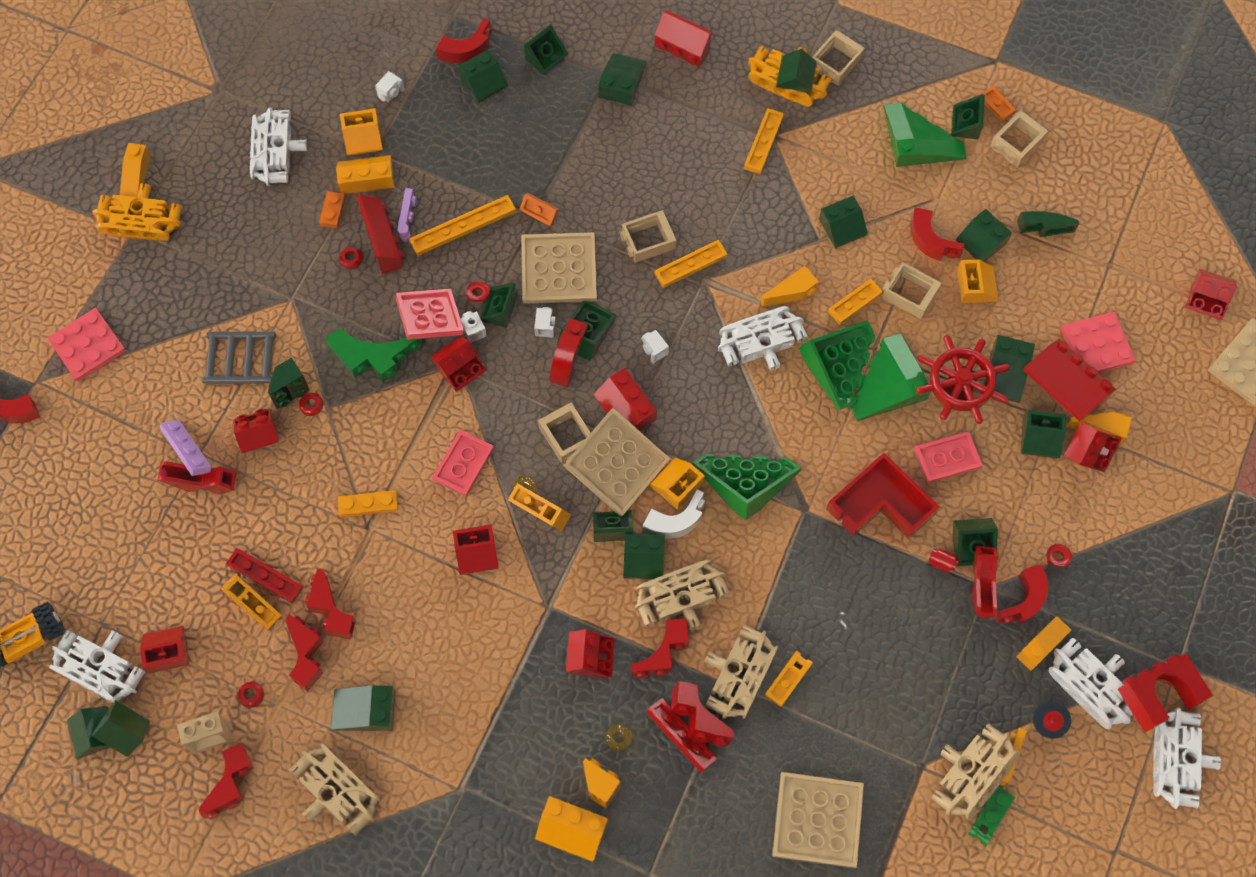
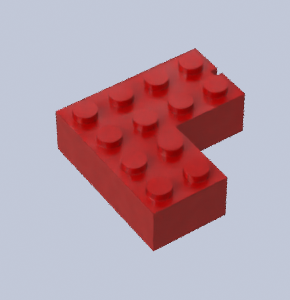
[826,453,940,539]

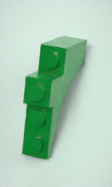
[325,328,423,382]

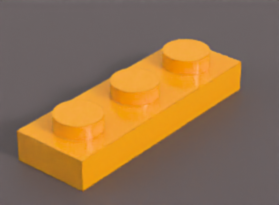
[828,279,883,325]
[338,490,398,517]

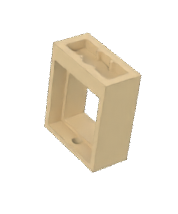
[812,30,865,86]
[990,110,1048,167]
[620,210,676,263]
[882,262,942,319]
[538,403,591,464]
[177,712,234,754]

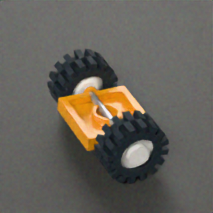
[0,601,65,668]

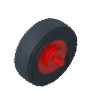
[1033,701,1071,739]

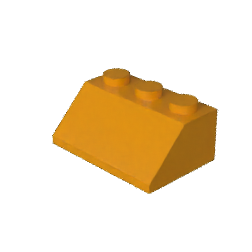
[336,155,395,194]
[535,796,608,862]

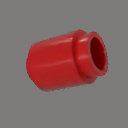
[928,548,959,573]

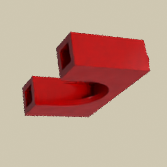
[1117,653,1213,733]

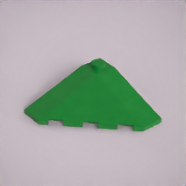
[883,102,967,167]
[799,320,875,411]
[851,333,931,421]
[692,454,801,520]

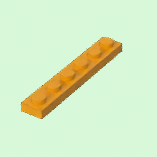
[409,195,516,256]

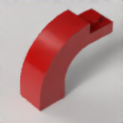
[436,18,492,63]
[910,207,964,261]
[550,318,588,388]
[0,394,40,424]
[995,564,1048,625]

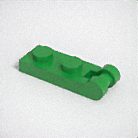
[968,786,1015,846]

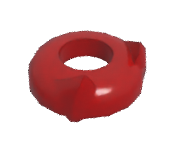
[339,247,363,269]
[466,281,490,303]
[299,393,324,416]
[1046,544,1072,568]
[236,681,264,708]

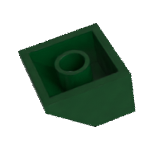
[458,50,508,102]
[819,195,868,248]
[956,209,1012,262]
[953,518,998,566]
[623,533,665,579]

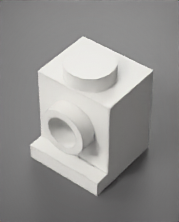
[375,71,405,102]
[534,307,555,338]
[460,311,487,343]
[641,330,669,364]

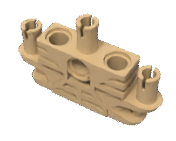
[634,560,731,631]
[704,624,778,719]
[932,724,1020,819]
[288,744,381,836]

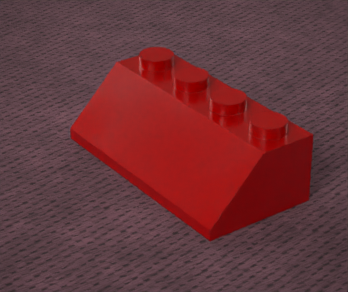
[356,194,404,274]

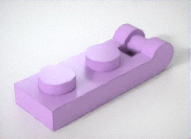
[398,188,417,242]

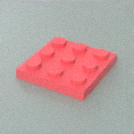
[396,289,464,340]
[47,308,126,382]
[1061,312,1136,373]

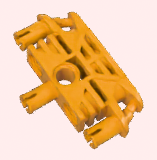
[748,46,832,107]
[92,183,183,241]

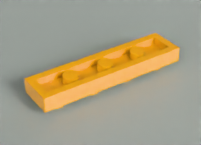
[744,108,784,175]
[654,239,728,288]

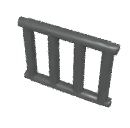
[202,332,276,384]

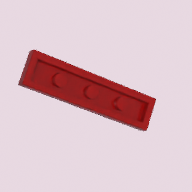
[226,548,304,604]
[646,698,717,773]

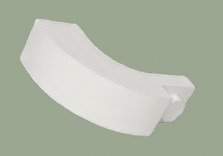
[643,489,705,539]

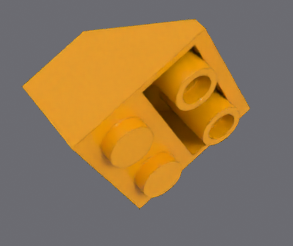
[340,109,383,156]
[957,260,999,304]
[649,458,705,510]
[583,758,620,809]

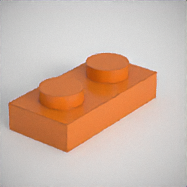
[980,86,1016,122]
[319,191,346,229]
[519,193,559,226]

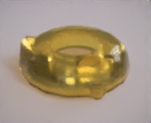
[512,476,537,494]
[606,725,632,751]

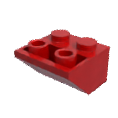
[1186,269,1237,320]
[430,336,487,392]
[233,408,279,454]
[1064,421,1122,473]
[452,524,499,575]
[140,626,189,674]
[566,629,614,678]

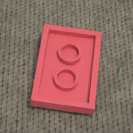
[432,430,494,497]
[914,431,983,484]

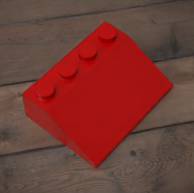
[1023,339,1116,422]

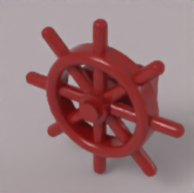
[916,335,1010,424]

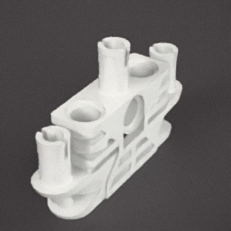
[250,107,307,187]
[718,306,808,371]
[49,630,146,703]
[1048,638,1133,729]
[1153,707,1221,809]

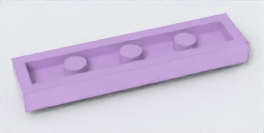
[160,420,211,476]

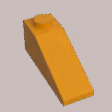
[119,143,152,197]
[760,266,819,307]
[1066,412,1132,445]
[508,483,572,531]
[220,574,281,630]
[1016,616,1071,671]

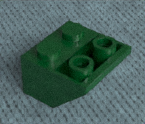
[268,358,310,409]
[1021,410,1066,458]

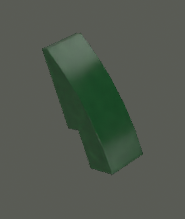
[1017,211,1080,237]

